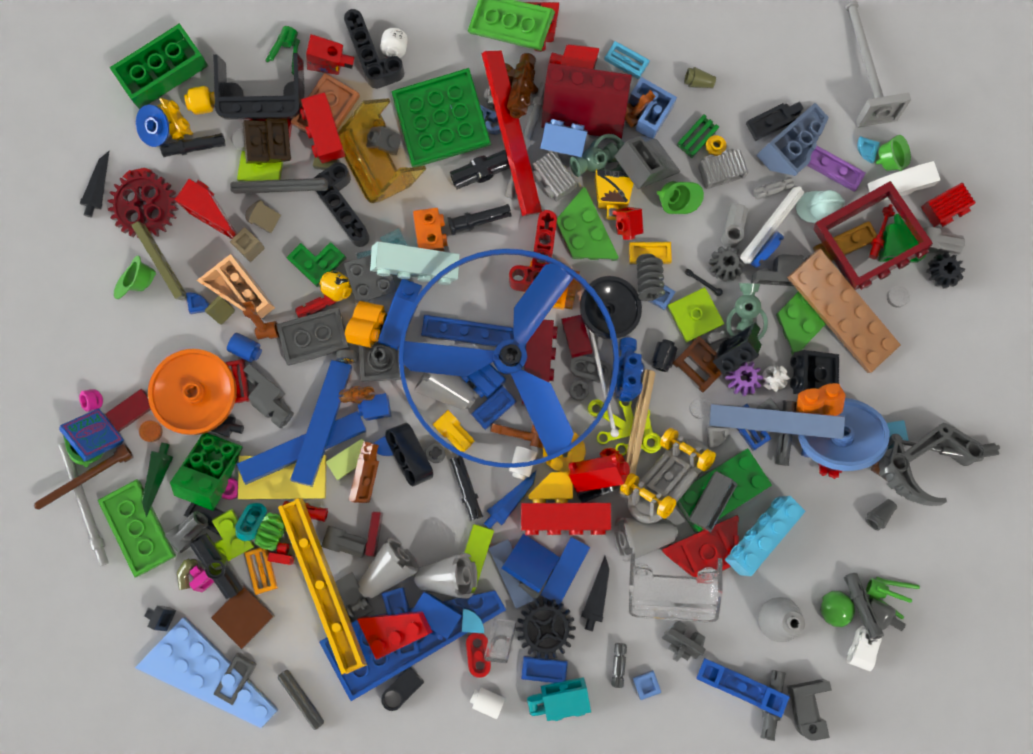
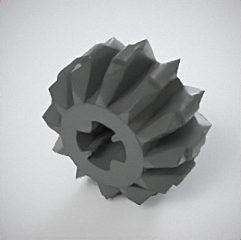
[709,246,745,282]

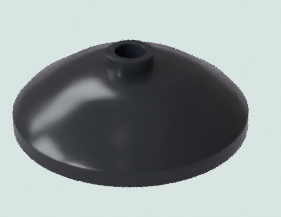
[580,276,642,339]

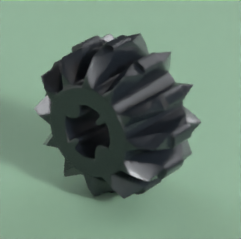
[926,252,965,289]

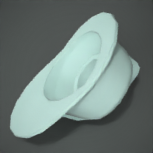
[796,190,845,223]

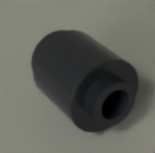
[651,339,678,372]

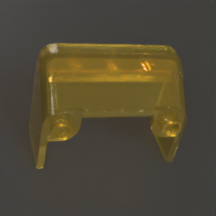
[338,98,426,203]

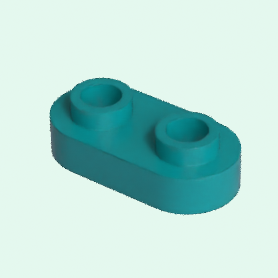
[235,503,267,541]

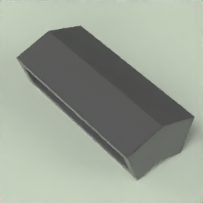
[688,471,737,533]

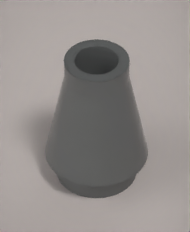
[865,499,897,531]

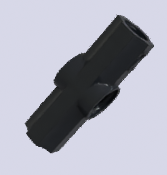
[450,150,510,190]
[189,533,243,599]

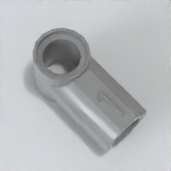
[721,204,748,248]
[923,227,965,255]

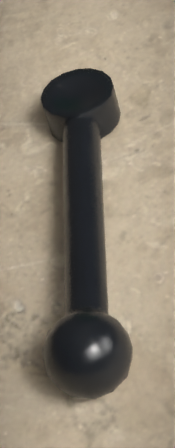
[684,269,723,296]

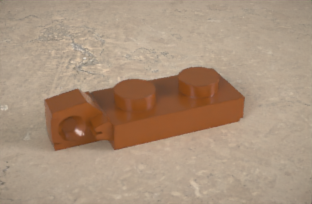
[349,442,379,503]

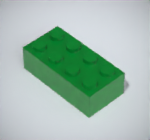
[109,23,208,110]
[676,448,772,532]

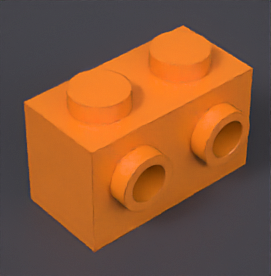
[413,207,448,252]

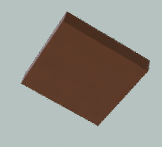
[211,585,275,649]

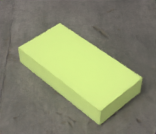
[326,439,365,480]

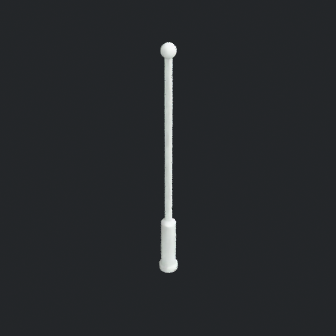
[577,290,619,437]

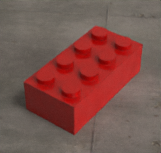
[521,503,611,535]

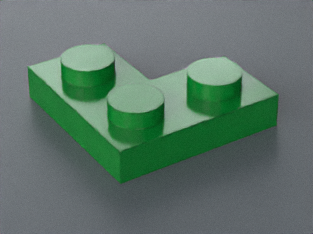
[286,242,346,287]

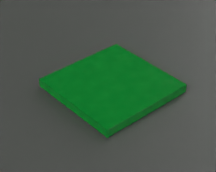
[391,68,491,168]

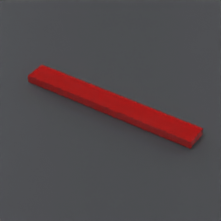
[481,50,542,216]

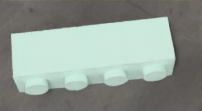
[370,241,459,285]

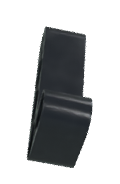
[344,9,405,89]
[314,162,369,247]

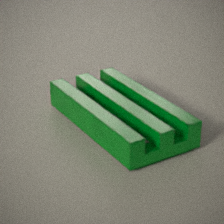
[677,114,719,158]

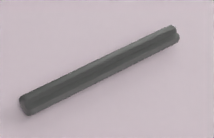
[230,178,328,194]

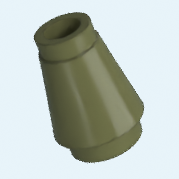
[684,67,716,89]

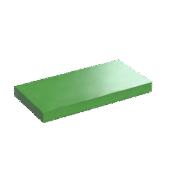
[468,0,555,51]
[97,479,176,578]

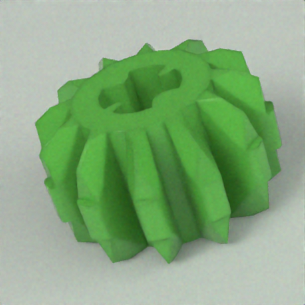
[255,512,286,551]

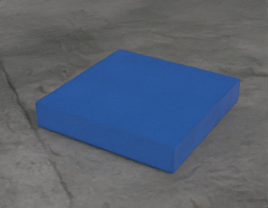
[501,533,560,593]

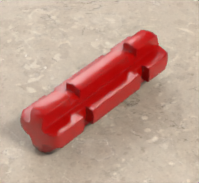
[295,295,336,318]

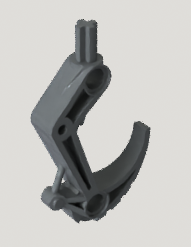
[879,423,1000,506]

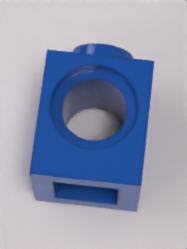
[358,393,392,421]

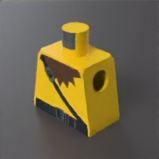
[594,170,634,220]

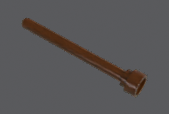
[34,443,134,510]

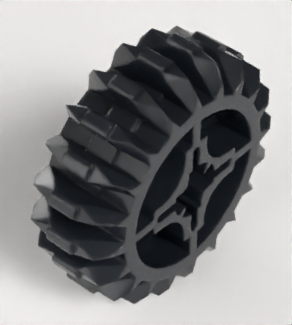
[516,598,576,660]

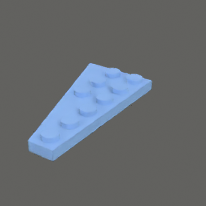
[135,617,278,728]

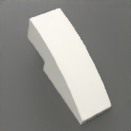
[866,161,940,202]

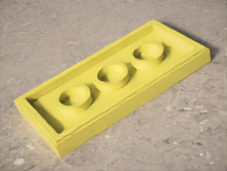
[238,455,327,500]

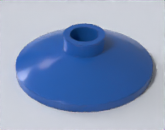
[136,105,169,147]

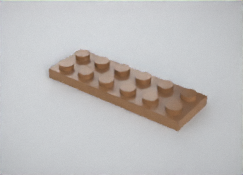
[787,249,901,373]

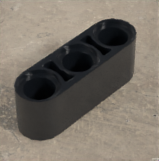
[385,423,433,487]

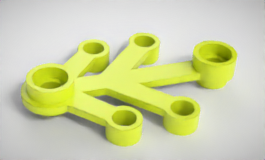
[588,399,661,456]

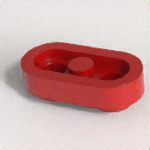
[466,633,491,678]

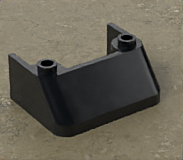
[213,53,305,120]

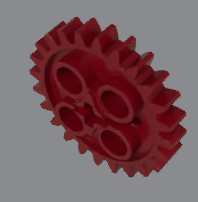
[108,171,179,238]

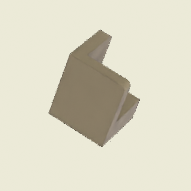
[230,227,265,263]

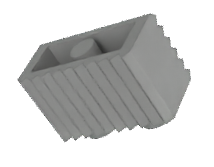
[698,149,748,189]
[532,151,577,202]

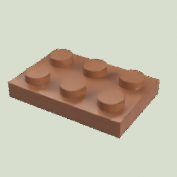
[291,73,360,134]

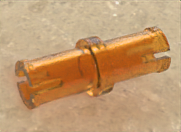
[339,386,375,403]

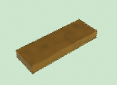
[813,221,877,262]

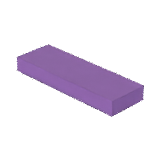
[807,146,866,192]

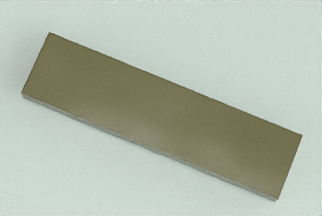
[131,221,187,300]

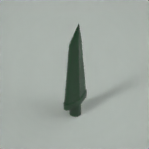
[142,442,173,517]

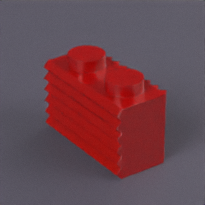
[921,183,976,227]

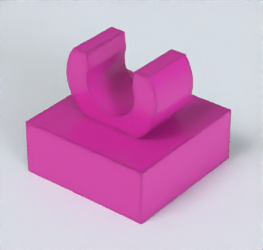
[189,565,214,593]

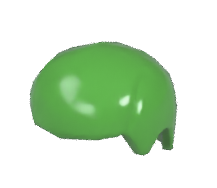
[820,591,855,627]

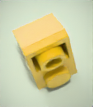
[529,472,573,503]

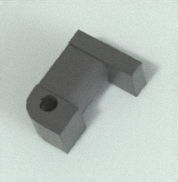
[787,679,832,741]

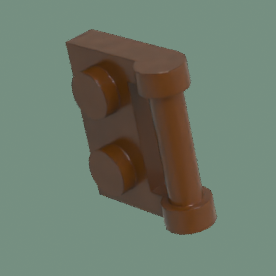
[673,336,722,393]

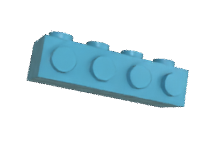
[725,496,806,576]

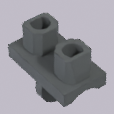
[662,621,706,662]

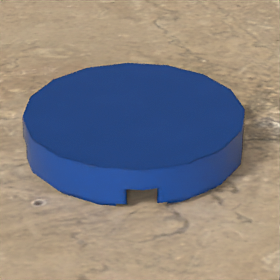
[750,231,784,268]

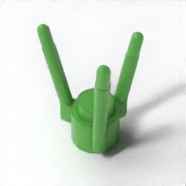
[866,577,920,619]

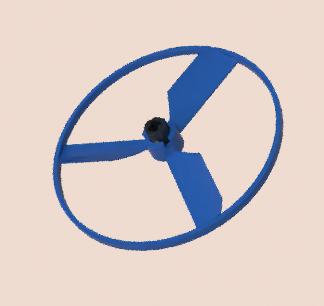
[399,249,619,468]

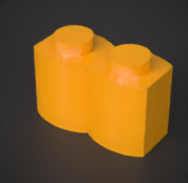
[345,301,387,348]

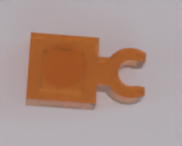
[564,270,581,310]

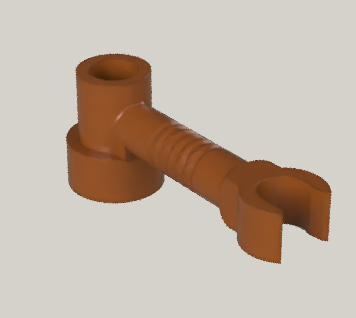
[625,90,656,128]
[243,301,279,340]
[491,423,543,448]

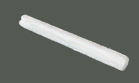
[740,186,804,264]

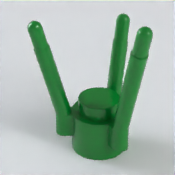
[265,26,300,75]

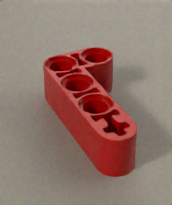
[509,210,557,292]

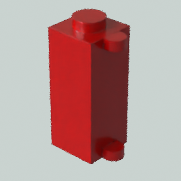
[569,454,630,493]

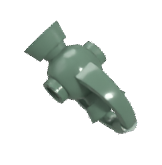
[570,134,624,177]
[726,283,768,340]

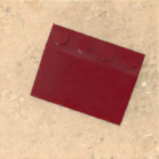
[541,63,632,140]

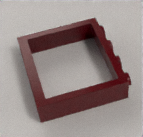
[813,181,933,290]

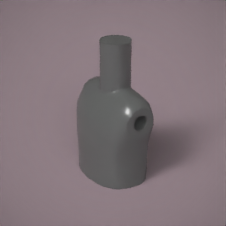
[869,597,906,631]

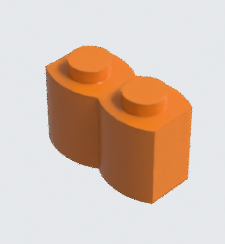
[796,383,846,416]

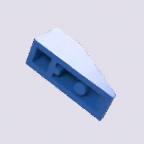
[378,279,422,350]

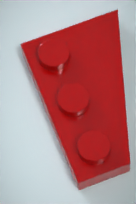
[357,611,432,660]

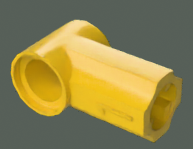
[432,410,475,452]

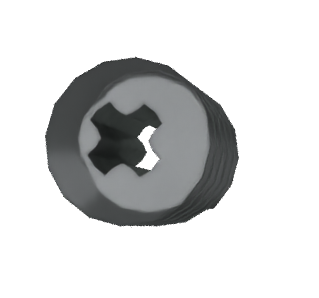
[636,254,665,301]

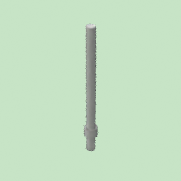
[505,82,545,198]
[58,442,109,566]

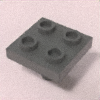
[359,342,401,382]

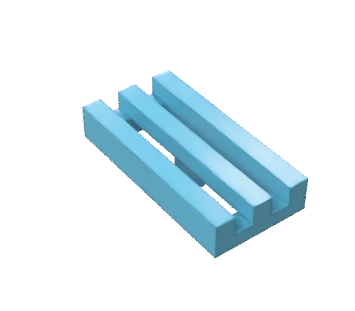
[604,41,650,79]

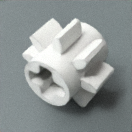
[762,364,790,392]

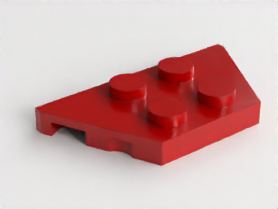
[661,515,739,582]

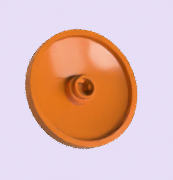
[148,349,237,435]

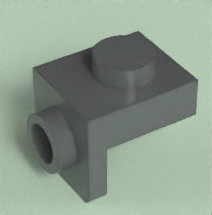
[366,126,402,155]

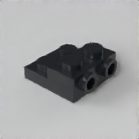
[713,322,762,374]
[790,350,839,395]

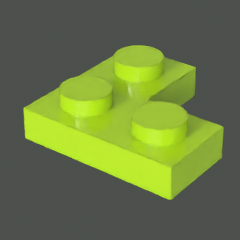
[212,508,254,569]

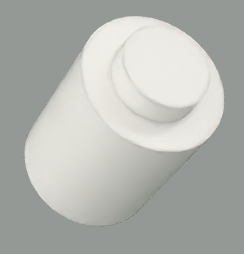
[509,446,537,480]
[470,687,505,719]

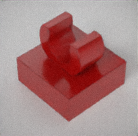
[267,542,295,565]

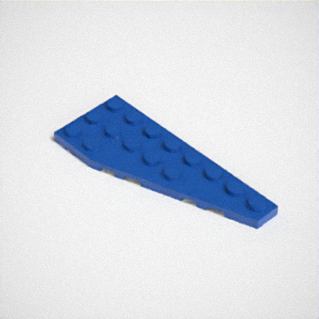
[319,590,506,701]

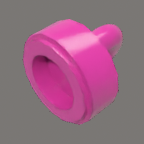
[79,389,103,412]

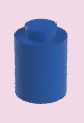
[227,332,262,363]

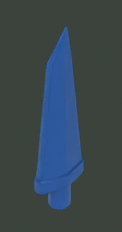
[484,471,536,529]

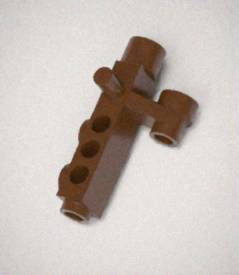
[505,53,538,118]

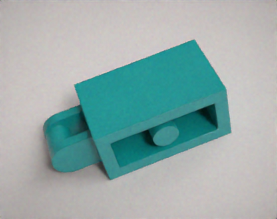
[527,677,591,721]

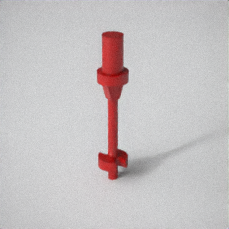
[869,204,895,260]

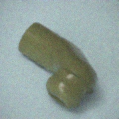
[177,558,198,590]

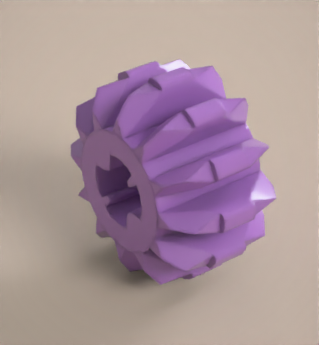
[725,361,763,396]

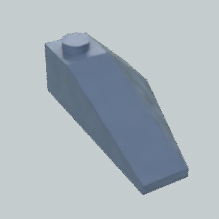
[756,103,829,176]

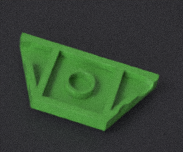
[556,187,619,261]
[776,291,826,356]

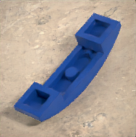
[696,658,790,718]

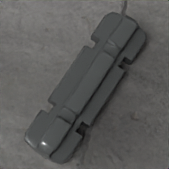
[611,643,627,688]

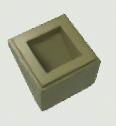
[205,296,235,325]

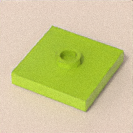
[237,151,283,181]
[667,287,725,343]

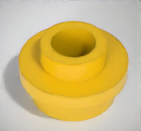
[706,135,727,156]

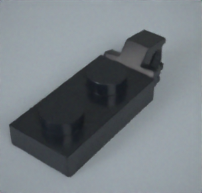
[746,101,804,141]

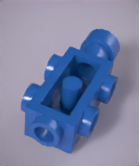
[614,337,644,402]

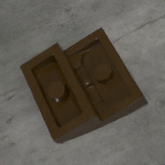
[242,118,291,163]

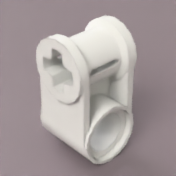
[847,625,882,671]

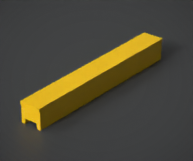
[278,498,367,674]

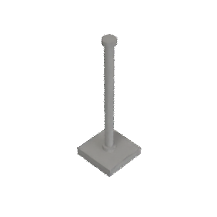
[845,0,911,127]

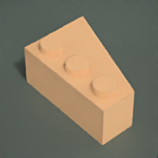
[196,254,275,319]

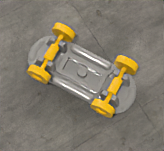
[620,428,716,524]

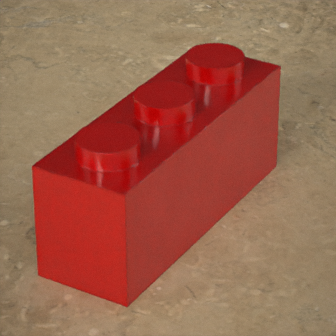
[300,92,346,164]

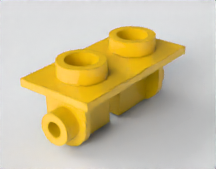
[157,98,193,141]

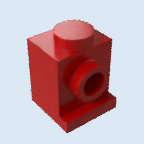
[612,207,644,240]

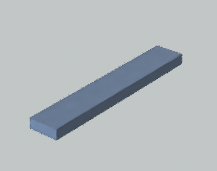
[709,404,845,439]

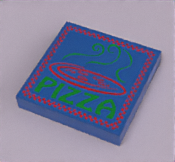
[59,408,124,462]

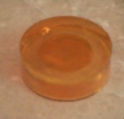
[139,420,163,442]

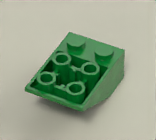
[170,433,243,511]

